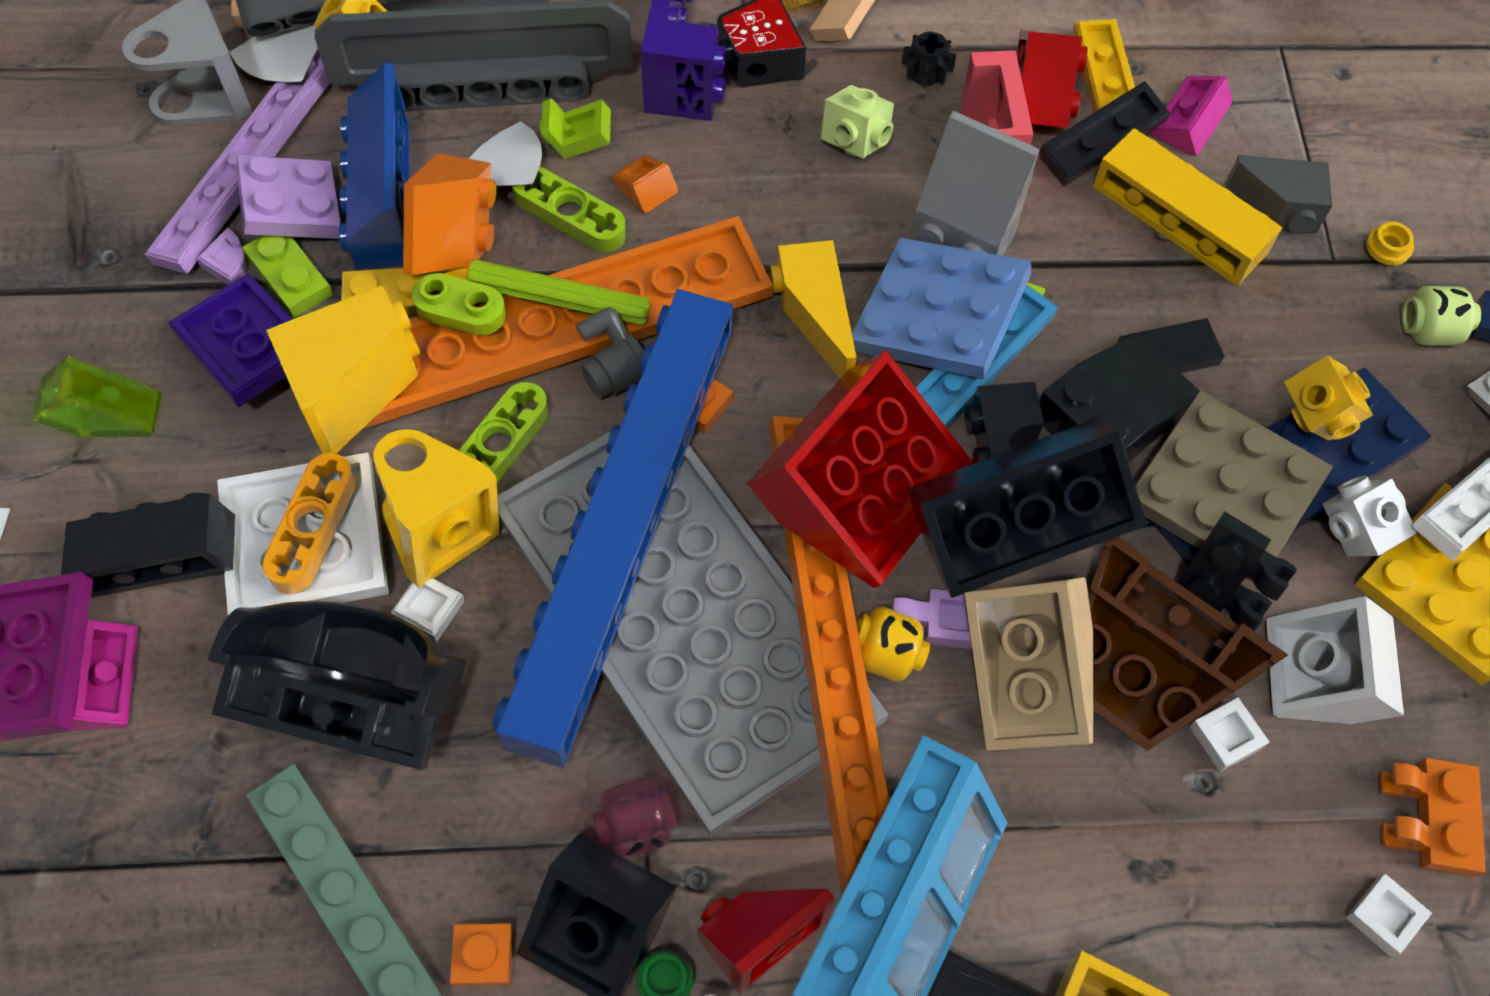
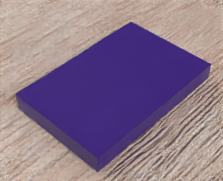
[168,273,293,408]

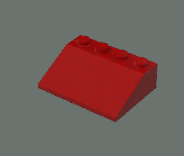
[747,350,973,588]

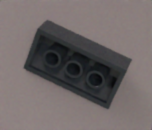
[907,417,1147,598]

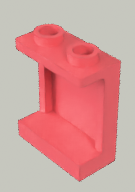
[958,50,1034,145]

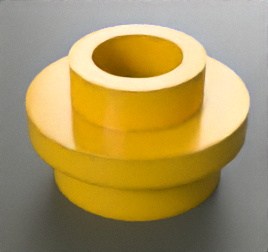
[1366,222,1414,266]

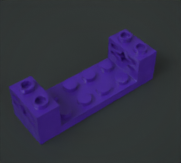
[640,0,726,121]

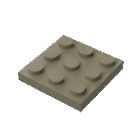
[1136,390,1333,582]

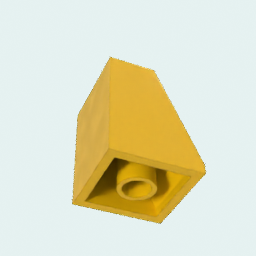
[266,285,420,454]

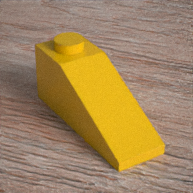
[769,240,857,379]

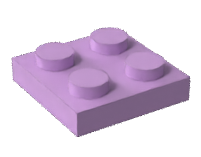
[236,155,341,239]

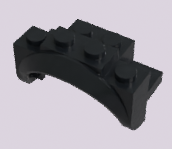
[208,601,467,770]

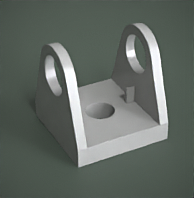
[122,0,253,126]

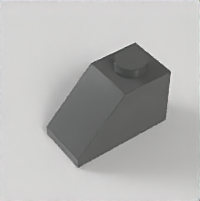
[1225,155,1332,233]

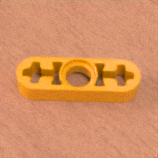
[262,453,356,594]

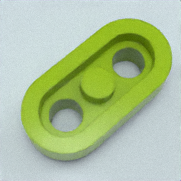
[412,273,506,335]

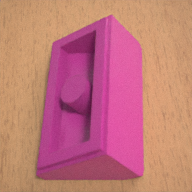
[1150,76,1232,156]
[71,619,138,731]

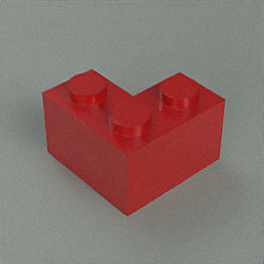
[1016,30,1088,128]

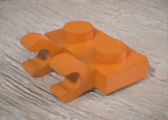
[1380,757,1486,877]

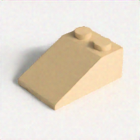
[965,577,1093,751]

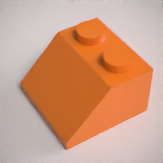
[403,153,497,275]

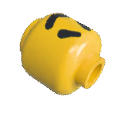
[856,606,930,682]

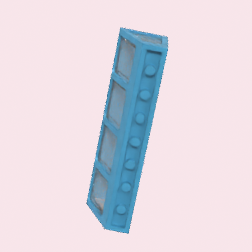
[792,735,1007,996]

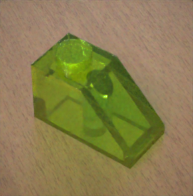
[32,356,161,437]

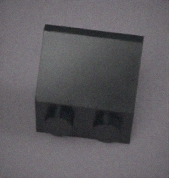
[516,833,677,996]

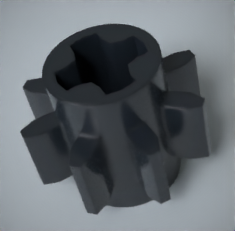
[901,32,956,86]

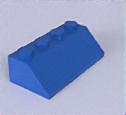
[339,63,410,269]

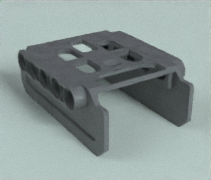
[314,0,633,111]

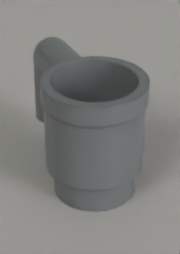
[575,307,644,399]

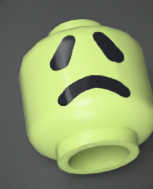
[1401,286,1481,346]

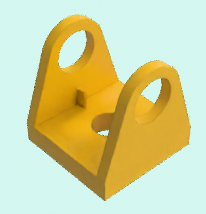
[373,429,500,588]

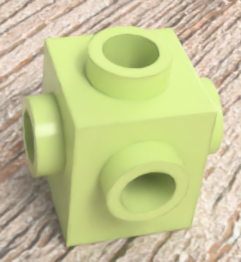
[821,85,894,158]

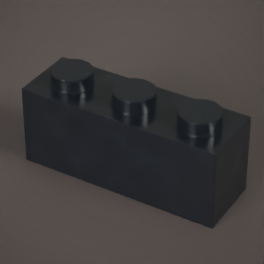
[61,493,235,598]

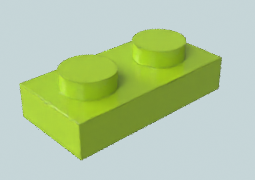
[242,235,333,319]

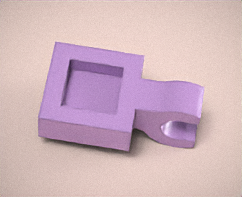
[890,588,972,649]

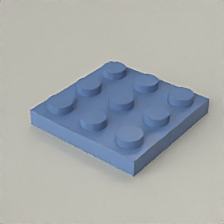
[852,237,1032,379]

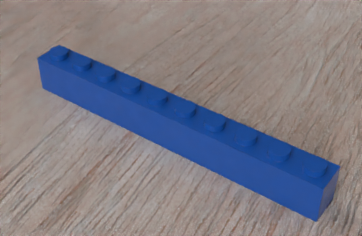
[493,289,733,769]

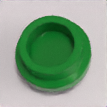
[636,950,693,996]

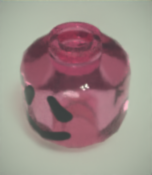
[592,778,677,858]

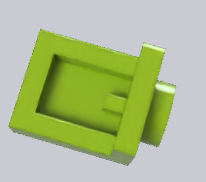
[539,98,611,159]

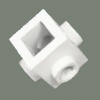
[1322,476,1417,557]

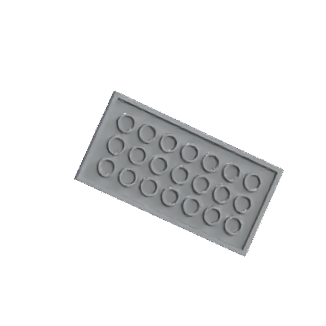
[497,432,889,837]

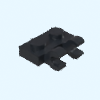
[1177,512,1297,631]

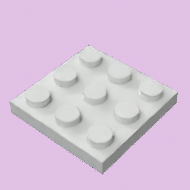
[217,453,389,615]

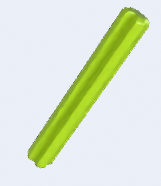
[467,259,651,325]

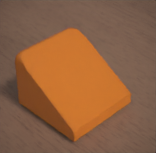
[611,155,678,213]

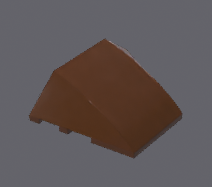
[1088,537,1288,751]

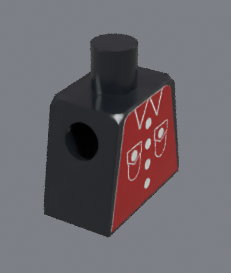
[717,0,806,88]

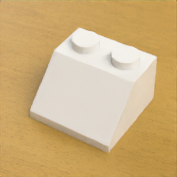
[1266,596,1404,724]

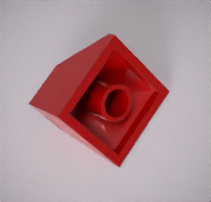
[698,888,835,994]

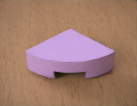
[196,228,247,285]

